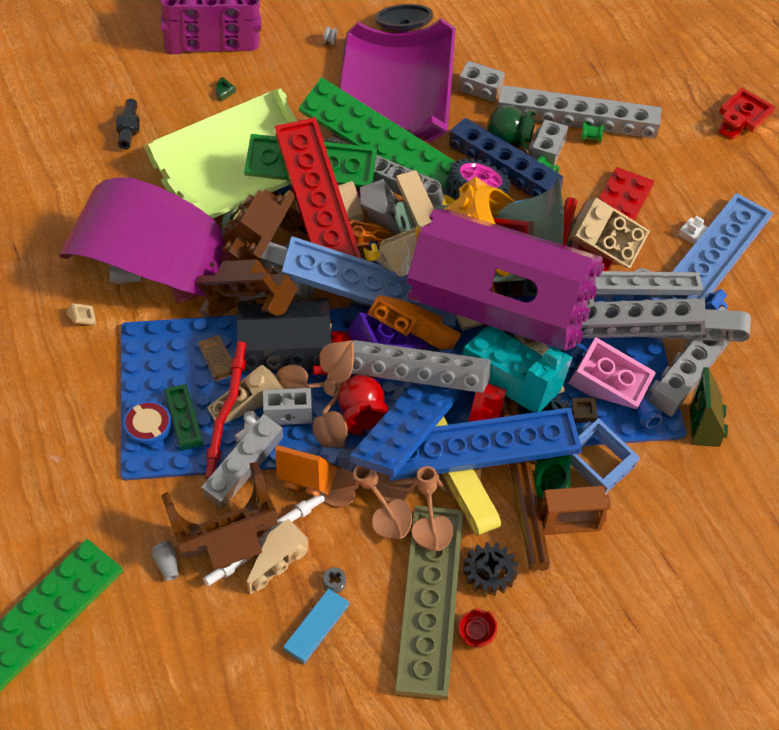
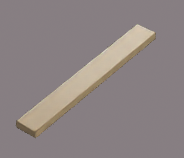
[395,170,483,331]

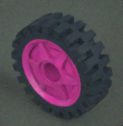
[446,158,511,199]

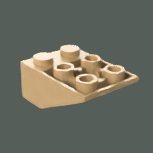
[568,198,650,269]

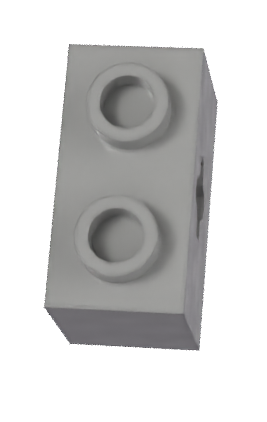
[263,388,312,425]

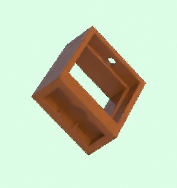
[540,486,611,535]

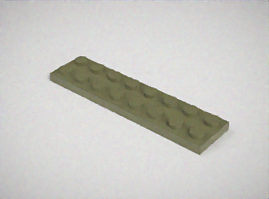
[395,505,463,700]

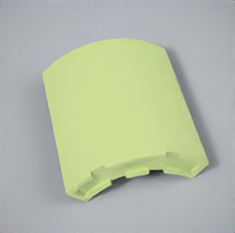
[143,89,297,219]

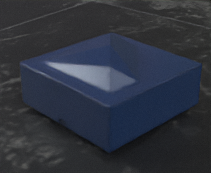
[344,302,371,326]

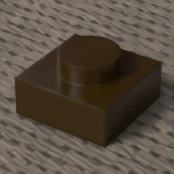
[571,398,598,423]

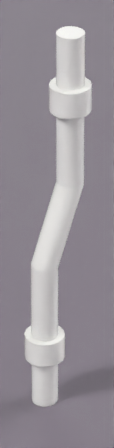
[203,493,325,586]

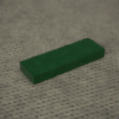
[164,384,203,451]

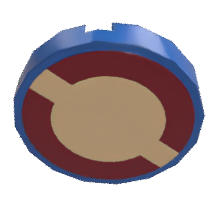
[123,401,172,445]

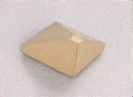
[66,303,97,325]

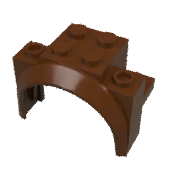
[220,188,303,262]
[161,462,279,570]

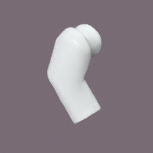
[234,411,259,444]

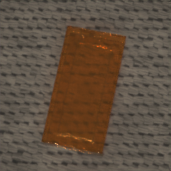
[198,335,232,381]

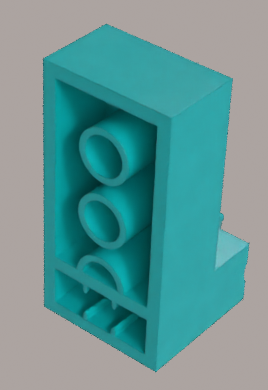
[462,325,573,413]

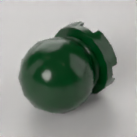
[487,105,537,150]

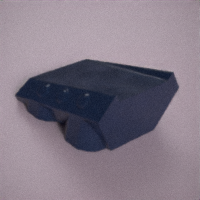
[316,446,357,473]

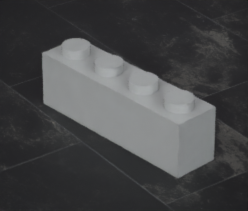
[202,414,283,510]

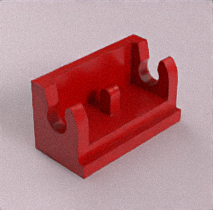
[468,384,507,422]

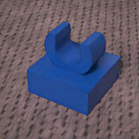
[705,289,728,310]

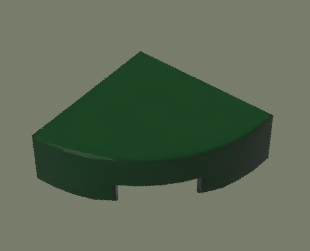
[216,77,236,102]

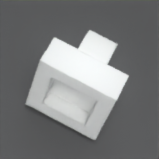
[678,216,708,244]

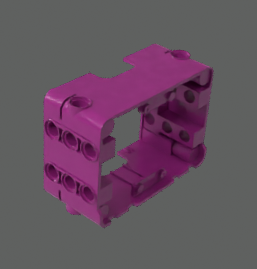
[161,0,261,54]

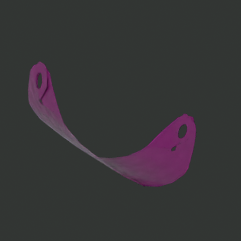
[59,177,225,297]

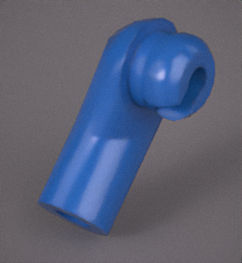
[564,344,585,374]

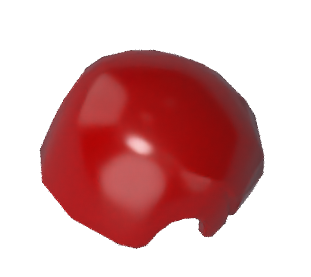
[458,608,498,648]

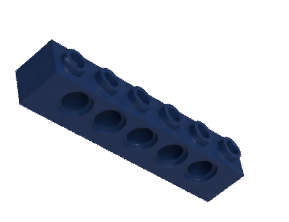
[449,117,563,197]

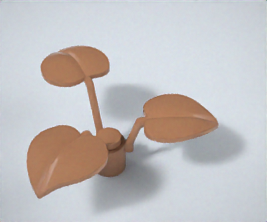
[276,341,354,448]
[321,465,412,540]
[375,466,481,551]

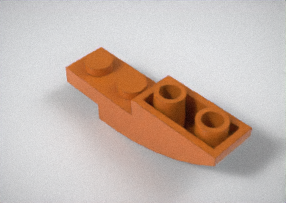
[368,295,461,350]

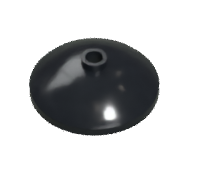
[375,4,433,33]

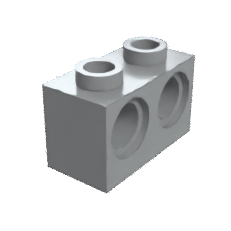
[458,61,505,102]
[529,120,568,165]

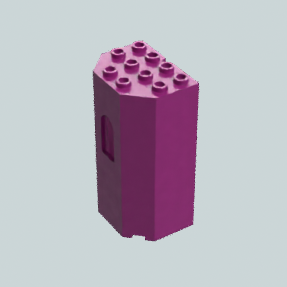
[407,209,604,350]

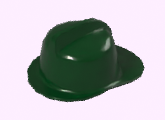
[534,455,571,499]

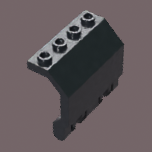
[237,298,331,372]

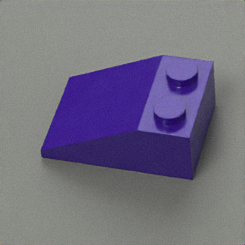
[347,313,432,351]

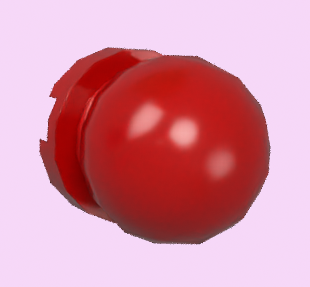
[338,375,389,436]

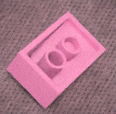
[568,337,656,409]

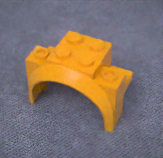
[444,177,514,277]

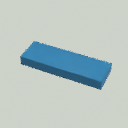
[283,589,349,664]

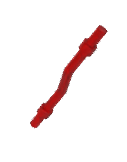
[205,341,246,479]

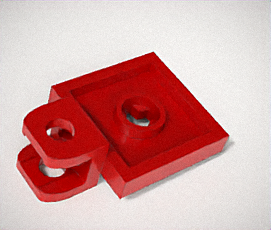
[718,88,775,139]

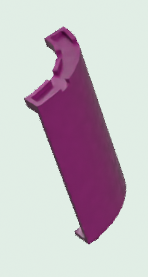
[332,18,456,143]

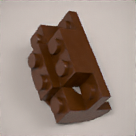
[195,259,298,317]

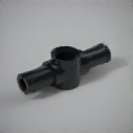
[116,99,140,150]

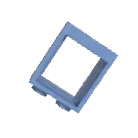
[569,418,640,494]

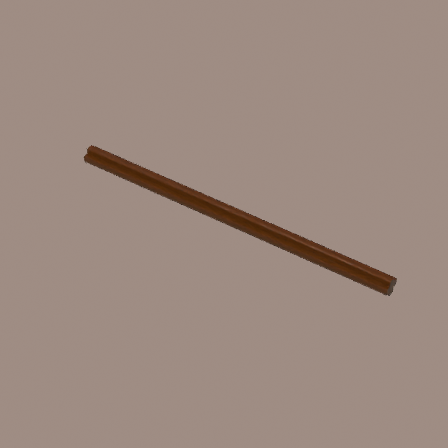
[483,282,550,572]

